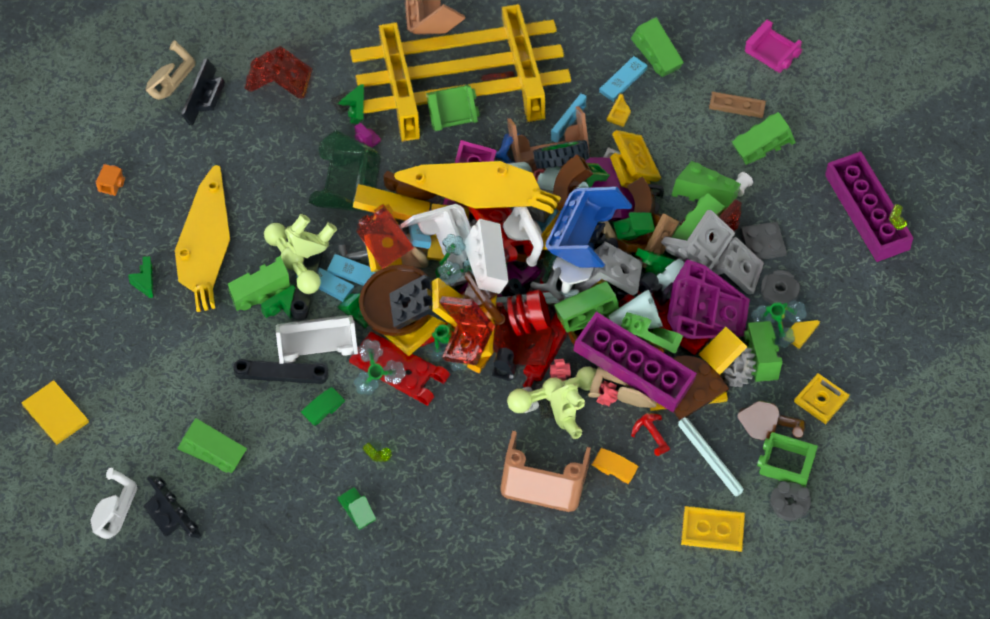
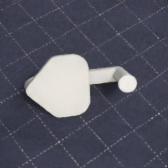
[503,207,544,267]
[553,240,593,293]
[91,468,137,539]

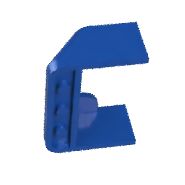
[545,187,632,268]

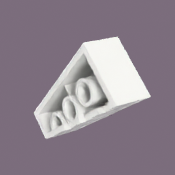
[463,219,508,294]

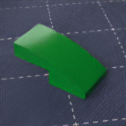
[301,387,346,426]

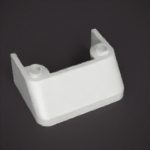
[401,204,474,288]
[276,315,358,364]

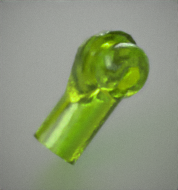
[889,204,907,230]
[362,443,392,462]

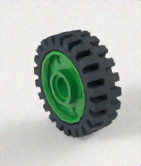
[533,140,590,169]

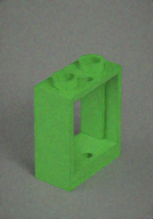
[757,432,818,488]

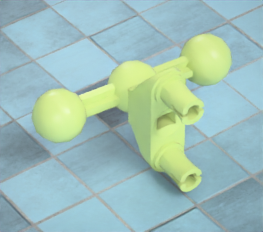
[264,214,337,294]
[507,366,596,439]

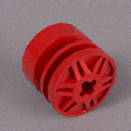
[507,289,551,336]

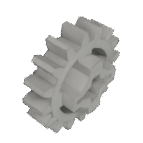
[720,348,756,387]

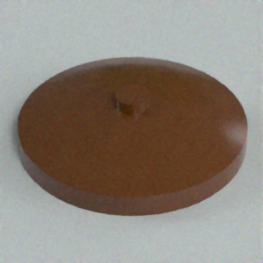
[359,265,431,336]

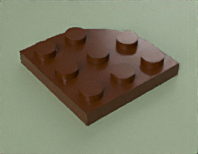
[672,356,729,421]

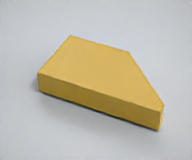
[607,94,631,127]
[784,320,820,349]

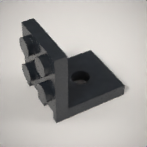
[389,275,450,329]

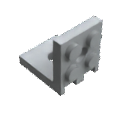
[661,210,735,270]
[712,237,764,294]
[574,242,643,295]

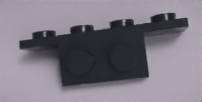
[181,59,225,125]
[143,475,202,539]

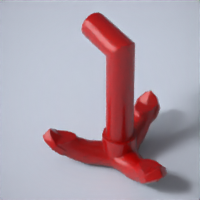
[631,413,670,456]

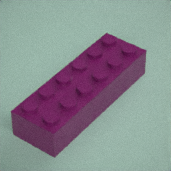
[825,151,913,262]
[573,312,697,412]

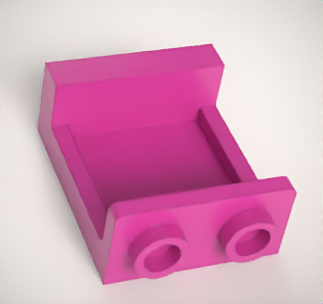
[745,20,802,73]

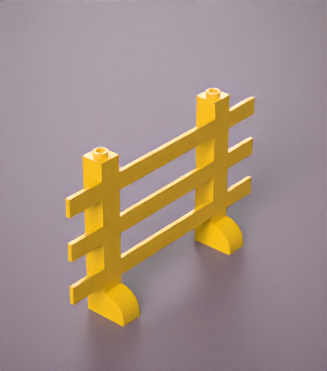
[350,4,571,141]

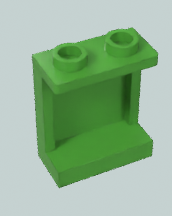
[426,85,480,131]
[621,312,683,354]

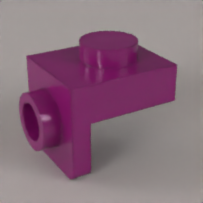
[355,123,381,150]

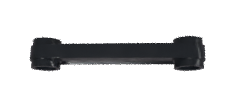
[291,252,323,321]
[233,359,329,384]

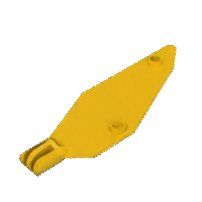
[395,161,561,214]
[175,165,230,312]

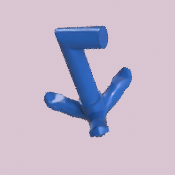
[495,134,520,164]

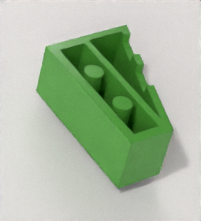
[631,18,684,77]
[732,112,796,165]
[671,161,741,210]
[672,193,733,241]
[228,255,290,311]
[554,281,619,332]
[744,321,783,382]
[177,418,247,473]

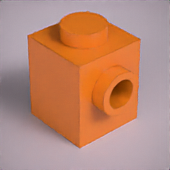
[96,164,125,196]

